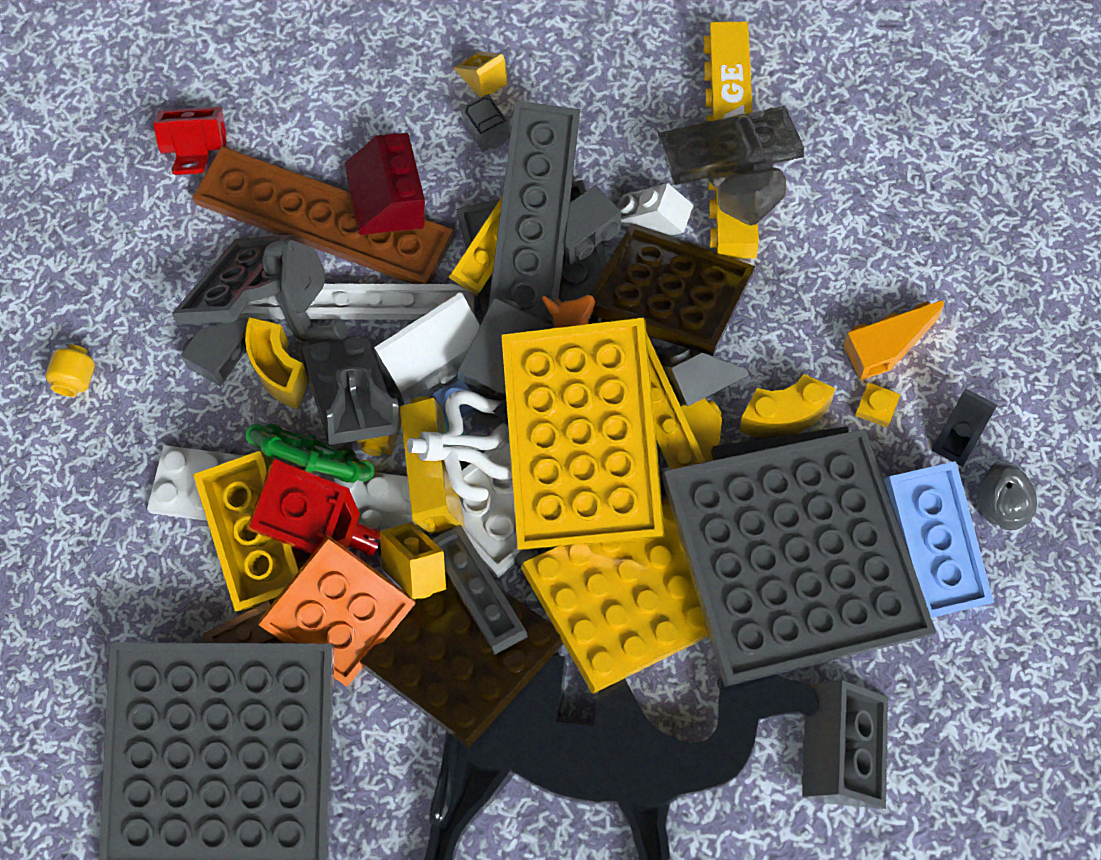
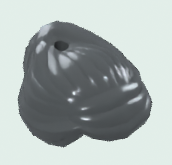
[977,461,1037,531]

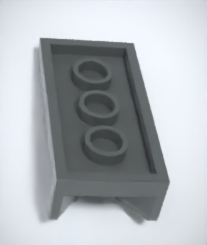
[301,336,399,445]

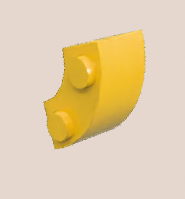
[245,317,309,410]
[739,374,836,438]

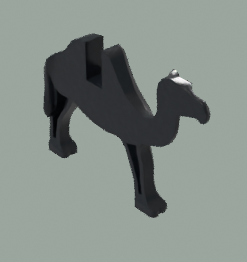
[424,655,819,860]

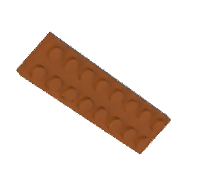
[192,147,455,284]

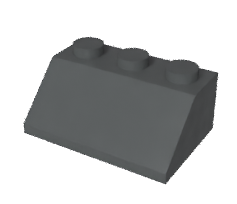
[801,680,888,809]

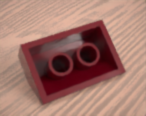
[345,133,425,235]

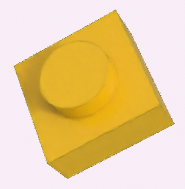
[855,382,901,428]

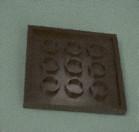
[589,224,755,356]
[360,573,564,748]

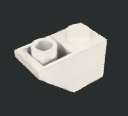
[617,183,693,236]

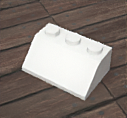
[374,292,480,405]

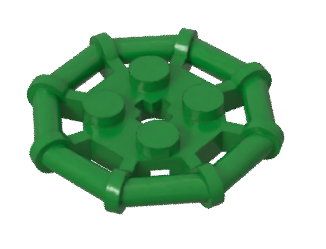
[245,423,375,483]

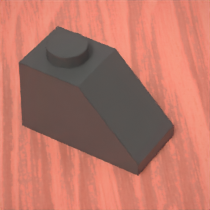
[180,317,249,387]

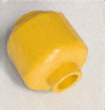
[45,345,95,397]

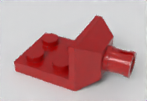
[246,459,381,560]

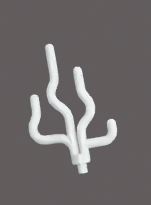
[407,390,512,501]

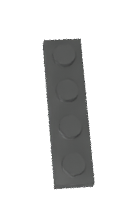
[432,525,527,655]

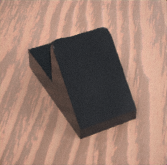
[931,388,997,467]

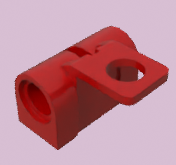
[153,106,227,175]

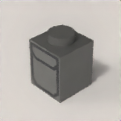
[461,94,510,152]

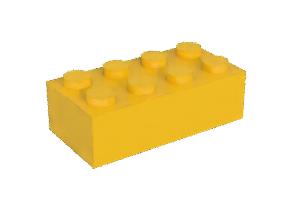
[193,450,305,612]

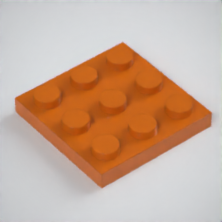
[259,535,416,687]

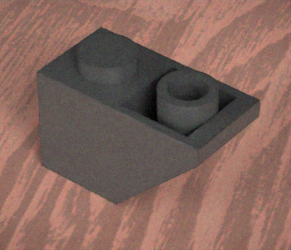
[565,185,621,265]

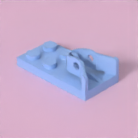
[883,461,994,618]

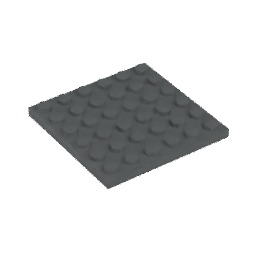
[661,429,937,686]
[99,643,335,860]

